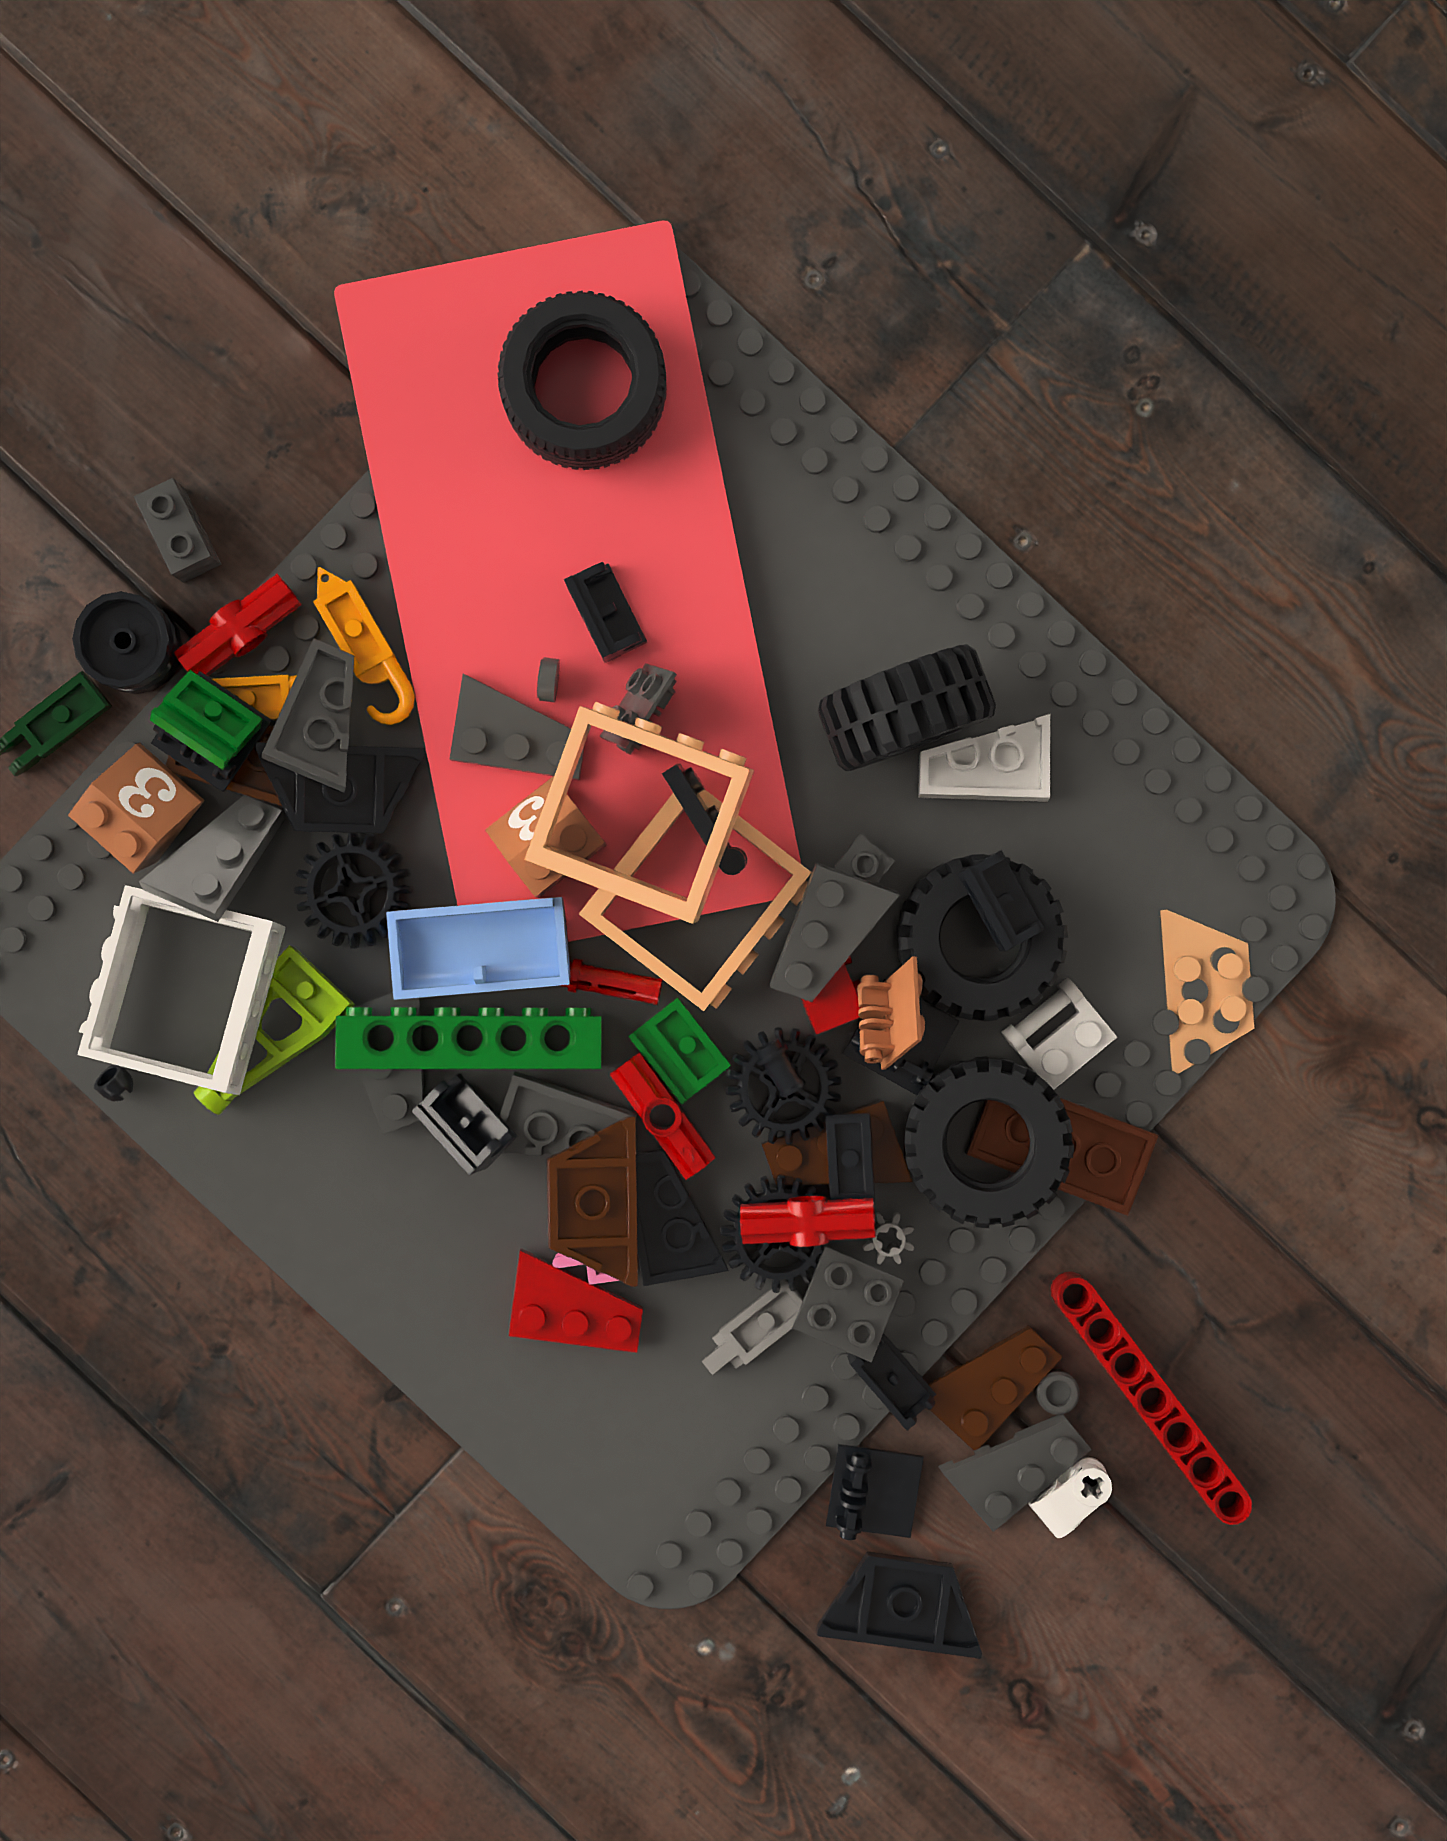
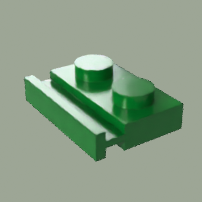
[150,670,263,770]
[628,997,731,1104]

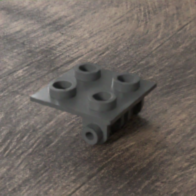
[600,663,677,755]
[792,1247,904,1362]

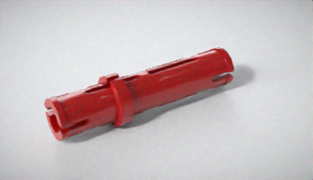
[561,958,663,1006]

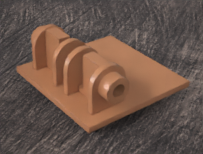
[857,956,925,1070]

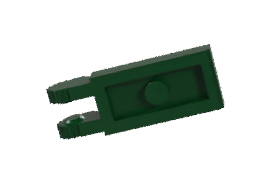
[0,671,112,777]

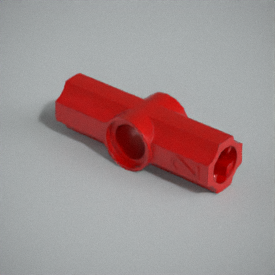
[174,573,302,676]
[609,1052,716,1180]
[740,1196,876,1247]

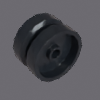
[72,591,182,694]

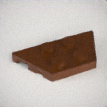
[547,1116,638,1287]

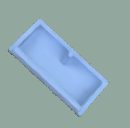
[386,897,570,1000]

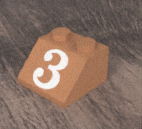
[68,743,205,873]
[485,777,607,898]

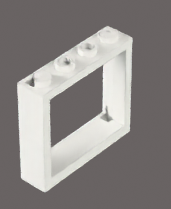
[77,885,286,1095]

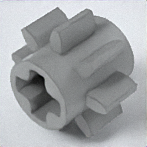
[863,1212,914,1265]

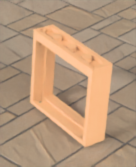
[524,702,754,924]
[579,790,812,1011]

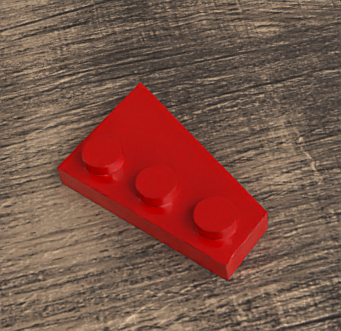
[509,1248,643,1353]

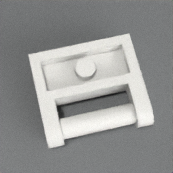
[1001,977,1117,1090]

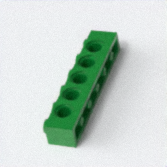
[335,1007,601,1069]

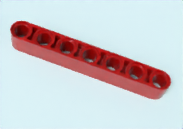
[1051,1272,1252,1525]

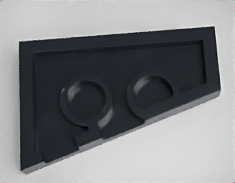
[636,1149,729,1286]

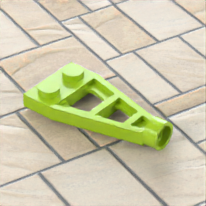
[193,945,355,1115]

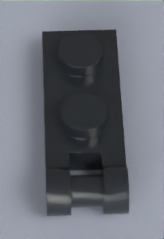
[662,764,747,875]

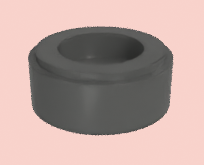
[537,657,560,702]
[1035,1369,1080,1415]

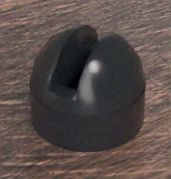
[94,1064,134,1102]

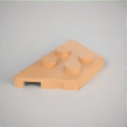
[1160,910,1255,1074]

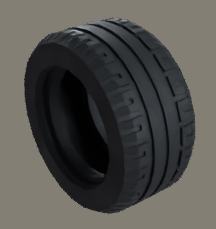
[497,290,667,470]

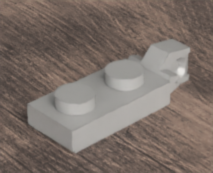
[702,1279,804,1375]

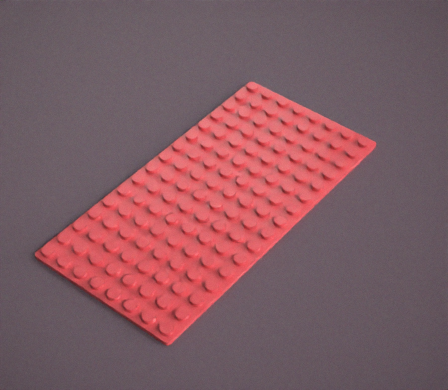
[334,220,801,942]

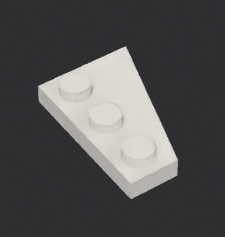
[918,714,1050,802]

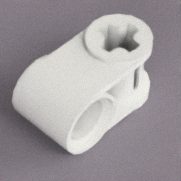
[1028,1457,1112,1538]

